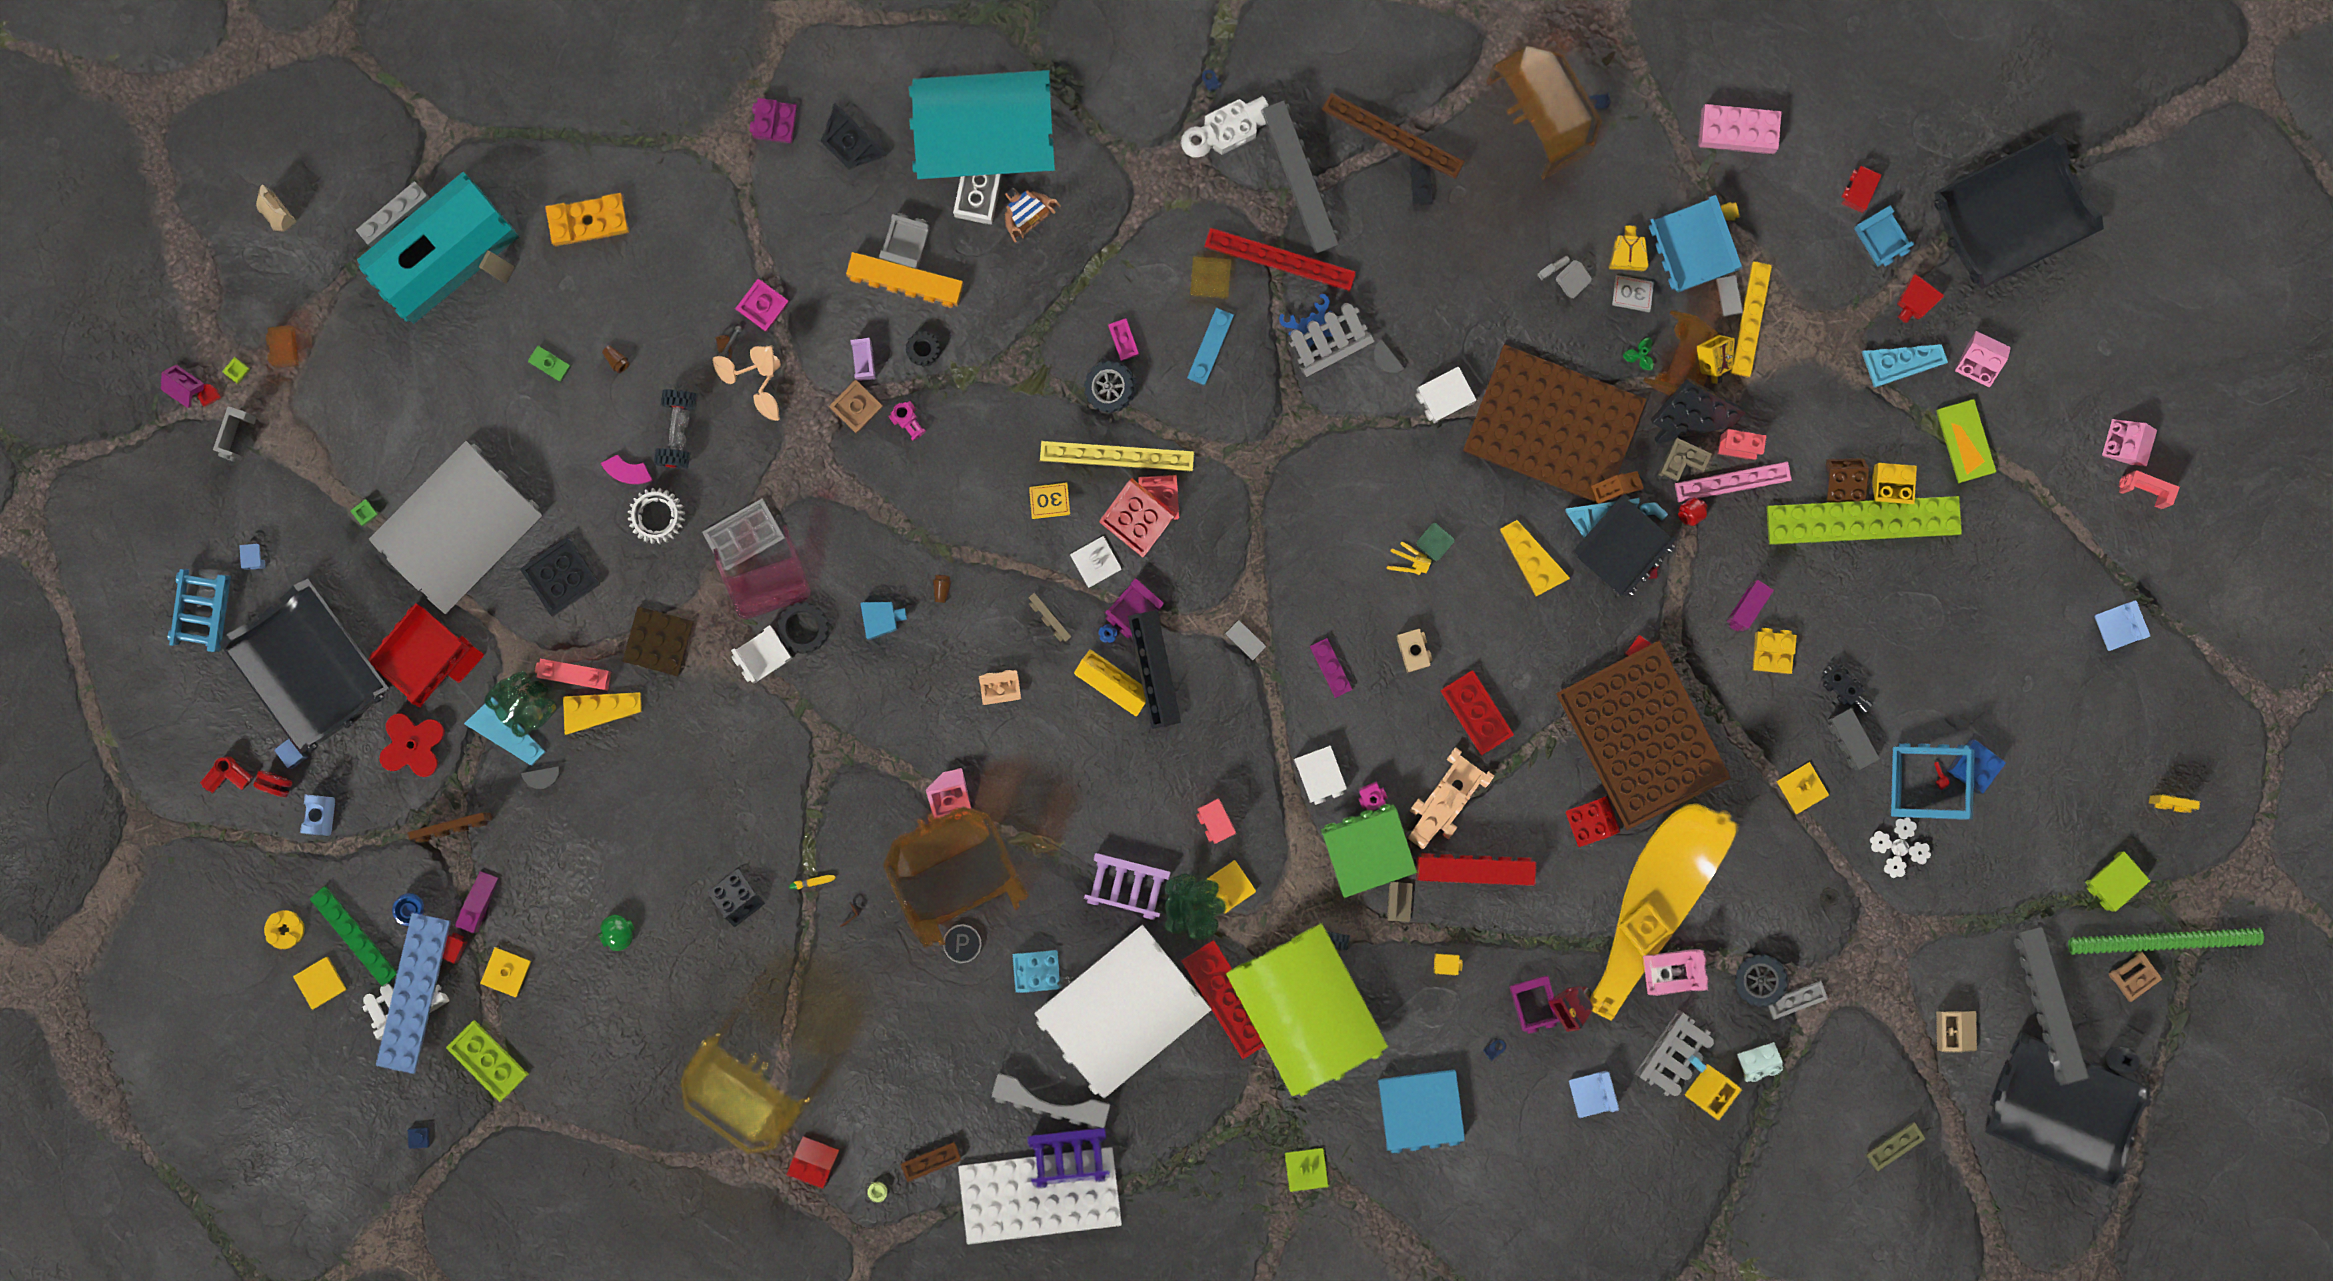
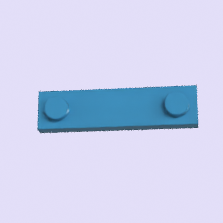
[1187,308,1234,386]

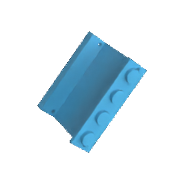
[1649,195,1742,293]
[1377,1070,1465,1153]

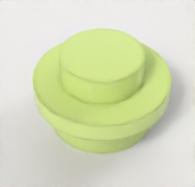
[868,1182,887,1202]

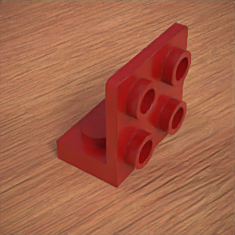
[1566,796,1620,847]

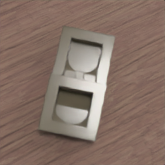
[479,251,515,284]

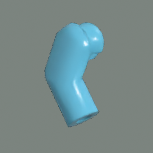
[1639,502,1668,521]

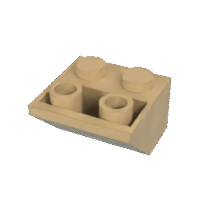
[1937,1011,1977,1052]

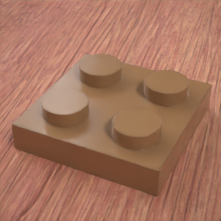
[829,379,883,434]

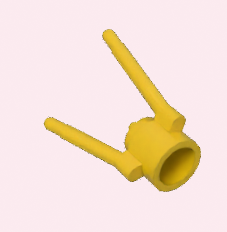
[1387,542,1431,575]

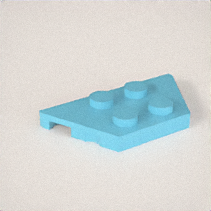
[1565,498,1640,538]

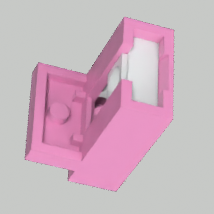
[1643,950,1708,995]

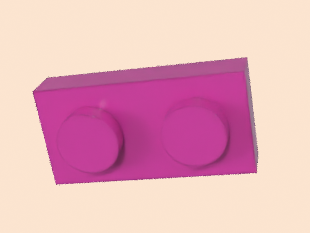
[1108,319,1139,361]

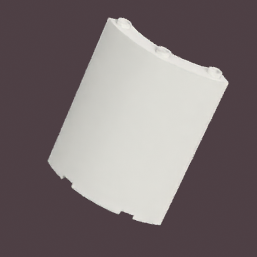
[1034,925,1211,1098]

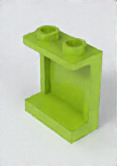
[2085,852,2150,911]

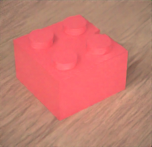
[1196,799,1236,844]

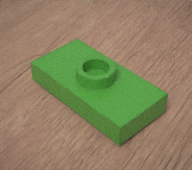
[528,346,571,382]

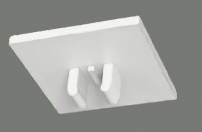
[1070,536,1122,588]

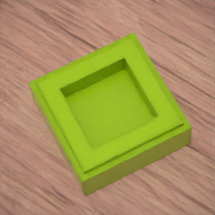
[222,357,251,384]

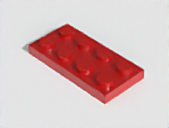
[1440,670,1514,756]

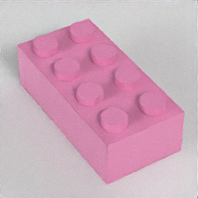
[1698,104,1781,154]

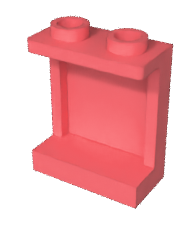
[1718,429,1766,460]
[2118,470,2180,509]

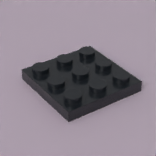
[520,537,600,617]

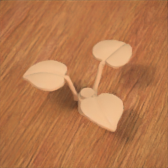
[712,346,781,421]

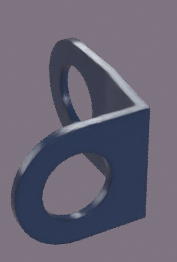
[1202,70,1221,92]
[1586,92,1610,109]
[1483,1040,1506,1062]

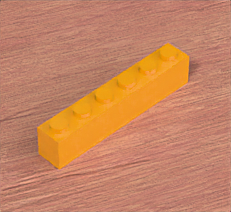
[846,252,964,308]

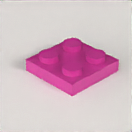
[735,279,789,332]

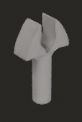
[1538,256,1570,280]

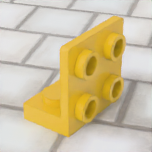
[1203,860,1256,913]

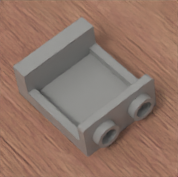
[879,213,930,269]

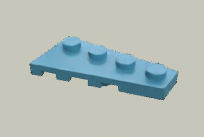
[1862,345,1948,388]
[464,697,546,766]

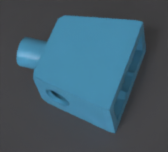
[860,602,907,640]

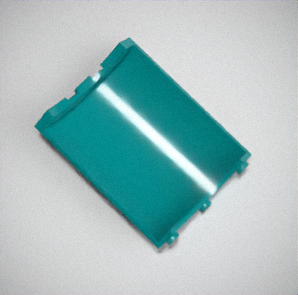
[909,70,1055,179]

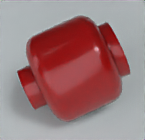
[1678,498,1707,526]

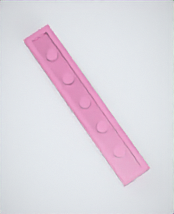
[1675,462,1792,502]

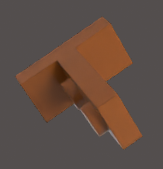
[1592,471,1644,504]

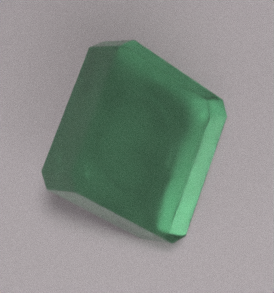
[1416,523,1454,561]

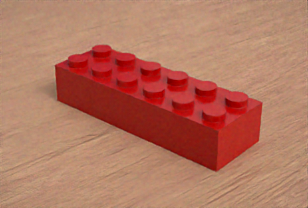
[1416,853,1536,885]

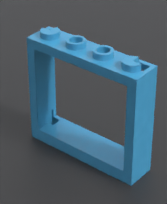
[1891,743,1975,819]

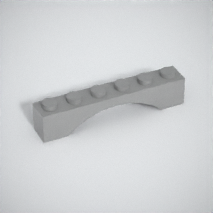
[991,1073,1110,1129]

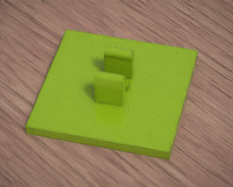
[1285,1148,1328,1192]

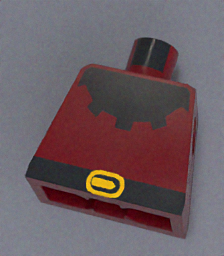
[1549,986,1593,1032]

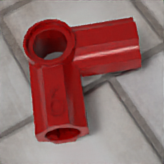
[200,756,254,793]

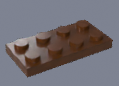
[407,812,492,843]

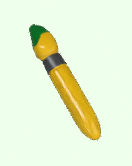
[789,875,836,889]

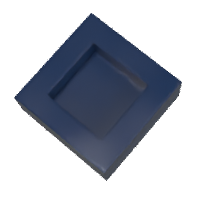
[408,1128,430,1149]

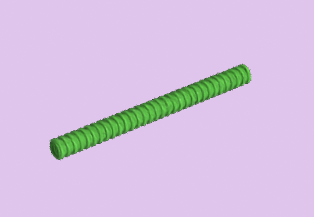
[2068,928,2264,955]

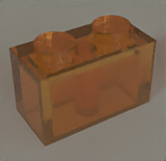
[266,325,299,368]

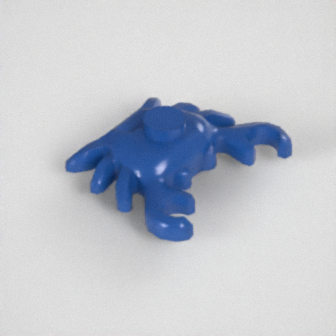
[1279,294,1332,348]

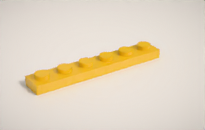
[1731,261,1772,377]

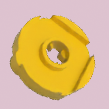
[264,910,305,949]

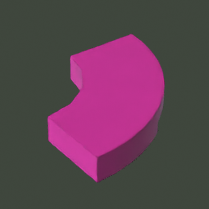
[601,455,653,485]

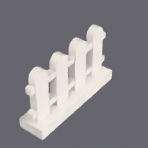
[362,984,449,1040]

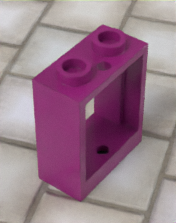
[1726,580,1774,632]
[1509,975,1560,1034]

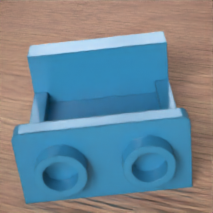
[1854,206,1914,267]

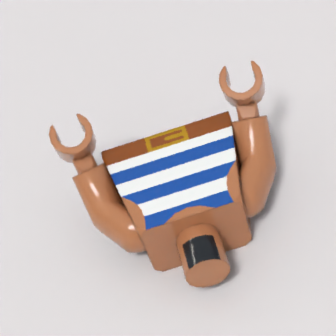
[1005,188,1061,242]

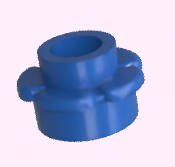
[1098,624,1117,643]

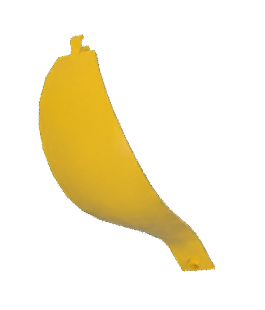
[1589,804,1738,1021]

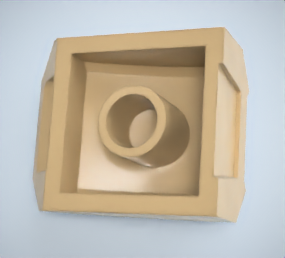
[256,185,296,231]

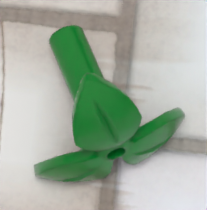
[1623,337,1654,370]

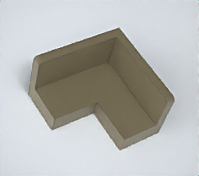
[1658,438,1712,481]

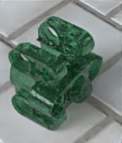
[485,671,556,737]
[1165,873,1226,940]

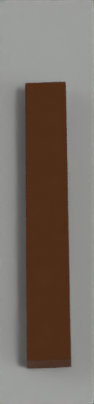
[1322,93,1465,179]

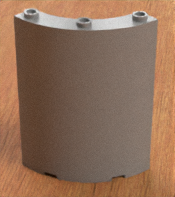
[369,441,542,614]

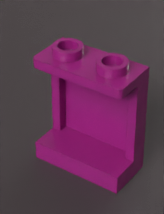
[1105,578,1164,638]

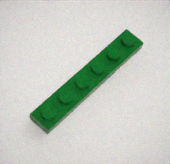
[310,886,398,987]

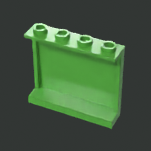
[1320,804,1417,898]

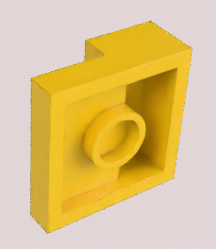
[1752,628,1796,674]

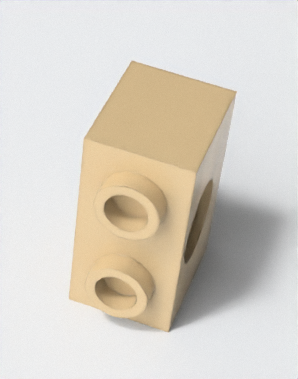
[1396,629,1433,673]

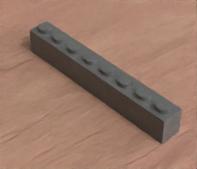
[1261,101,1340,253]
[2014,927,2088,1085]

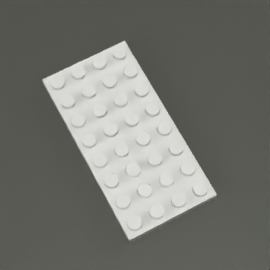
[958,1147,1122,1244]

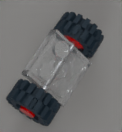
[654,389,697,469]

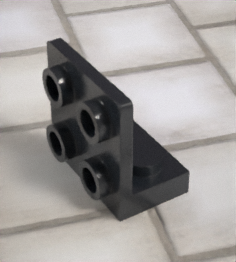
[708,869,765,927]

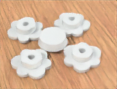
[1870,817,1931,878]

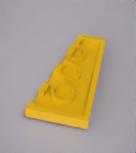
[1500,520,1570,597]
[563,693,642,735]

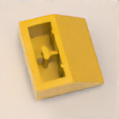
[1872,463,1917,504]
[1684,1064,1742,1120]

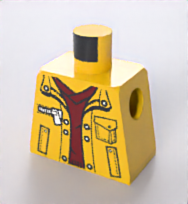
[1697,335,1735,384]

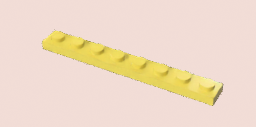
[1040,441,1194,471]

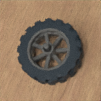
[1735,955,1788,1007]

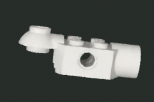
[1181,96,1269,158]

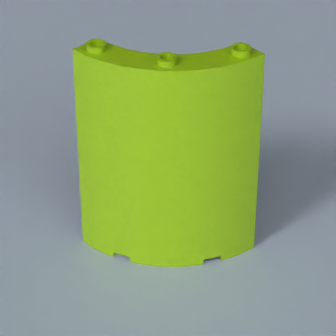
[1226,923,1388,1096]

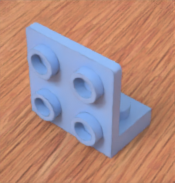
[2095,601,2150,651]
[1569,1071,1619,1118]

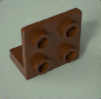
[1826,459,1869,503]

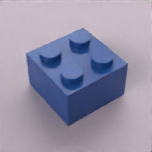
[1947,739,2006,794]

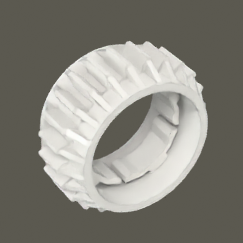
[628,488,685,544]

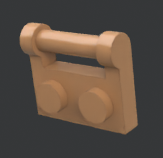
[2109,951,2162,1002]

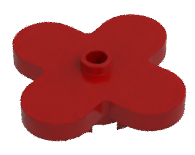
[379,714,445,777]

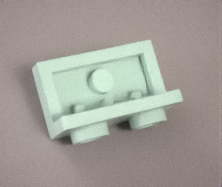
[1737,1043,1783,1082]

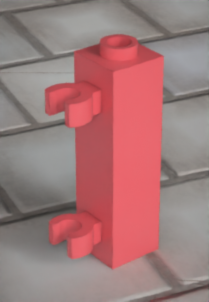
[535,659,611,691]

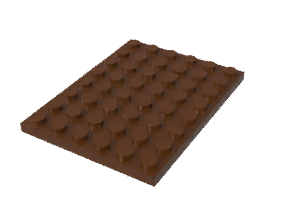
[1463,344,1647,504]
[1556,640,1731,830]

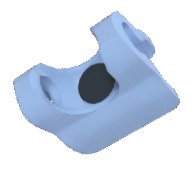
[300,795,335,836]

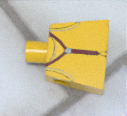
[1609,226,1648,271]

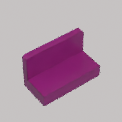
[161,364,204,408]

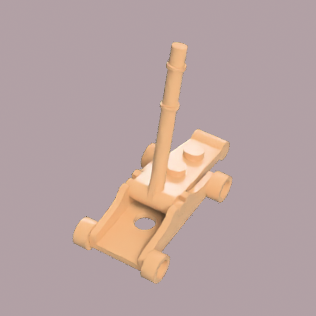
[1408,747,1494,849]

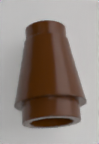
[602,346,630,373]
[933,574,952,603]

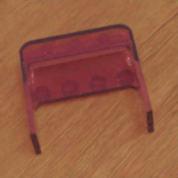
[713,525,811,619]

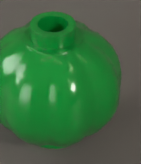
[598,915,635,951]

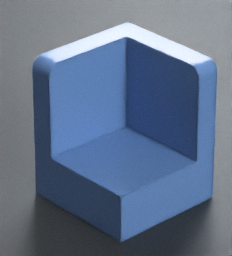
[240,544,266,570]
[275,739,308,769]

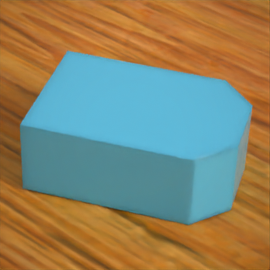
[1688,1055,1707,1073]

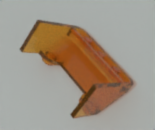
[1643,310,1720,396]

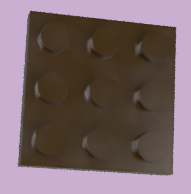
[622,606,694,677]

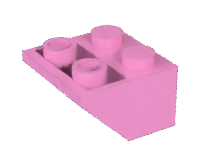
[1955,331,2011,387]
[2102,419,2157,467]

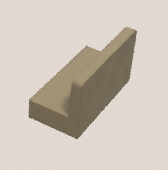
[1387,882,1413,922]

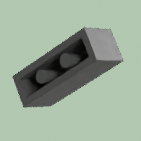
[1828,708,1880,770]

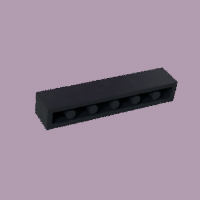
[1128,610,1181,729]

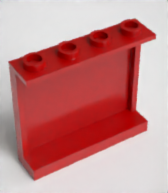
[368,603,470,707]

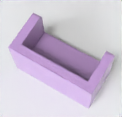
[851,338,876,381]

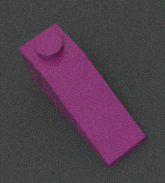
[455,871,499,933]

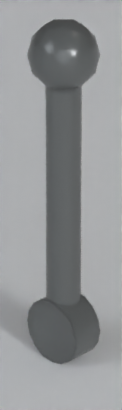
[718,325,743,357]

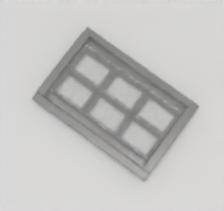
[702,498,785,572]

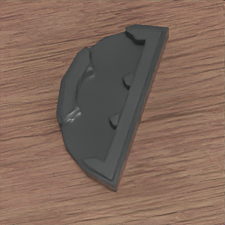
[1374,339,1404,373]
[521,767,560,789]

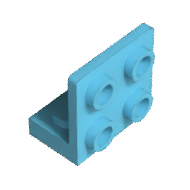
[1013,950,1060,992]

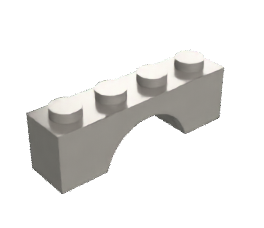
[356,181,430,247]

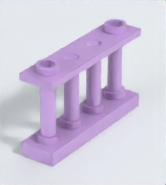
[1084,853,1170,920]

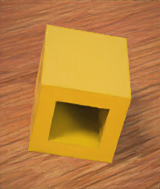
[1433,954,1462,975]

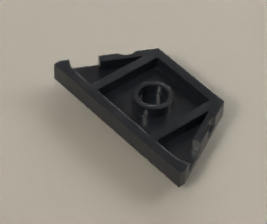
[821,103,887,169]

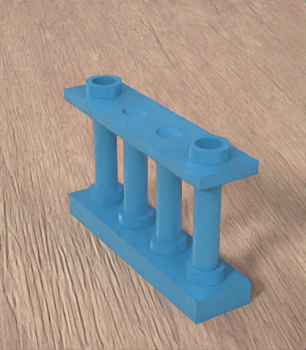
[168,569,231,652]

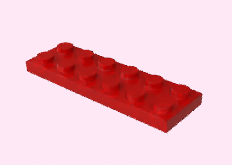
[1181,940,1265,1059]

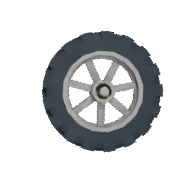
[1084,361,1136,413]

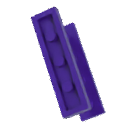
[1027,1128,1110,1189]

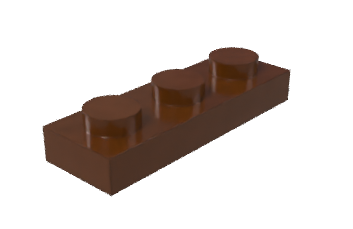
[900,1142,962,1182]

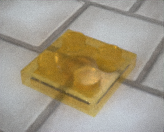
[1190,257,1231,298]

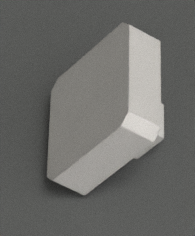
[1556,260,1592,298]

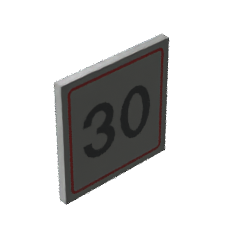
[1612,275,1654,312]

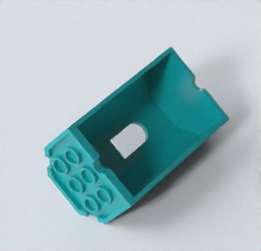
[357,172,520,324]

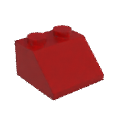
[787,1136,839,1189]

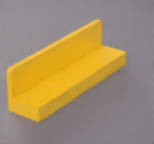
[1074,649,1146,716]

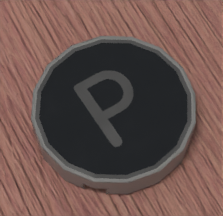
[943,924,982,963]

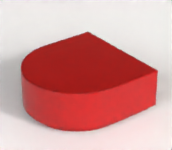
[197,384,221,407]

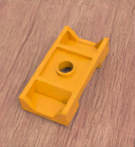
[545,193,629,246]

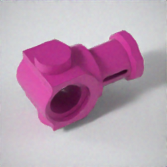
[888,401,926,441]

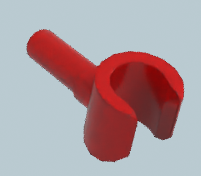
[1934,762,1949,790]

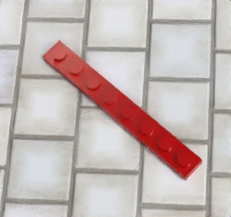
[1204,228,1356,291]

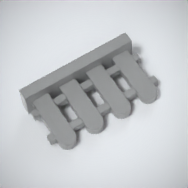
[1289,303,1374,377]
[1634,1010,1714,1096]

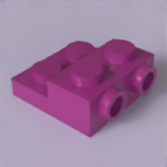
[750,98,797,143]

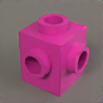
[1359,781,1388,811]

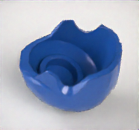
[392,893,424,926]

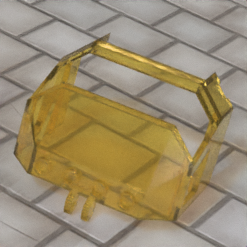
[680,1033,811,1154]

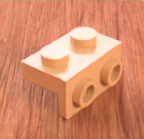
[979,670,1021,705]

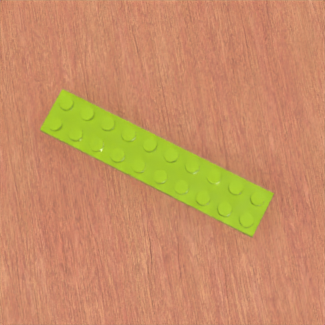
[1767,496,1962,545]

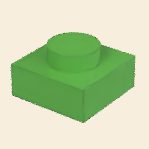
[351,499,378,527]

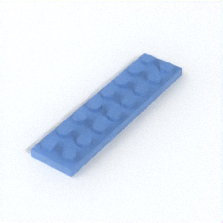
[376,913,451,1074]

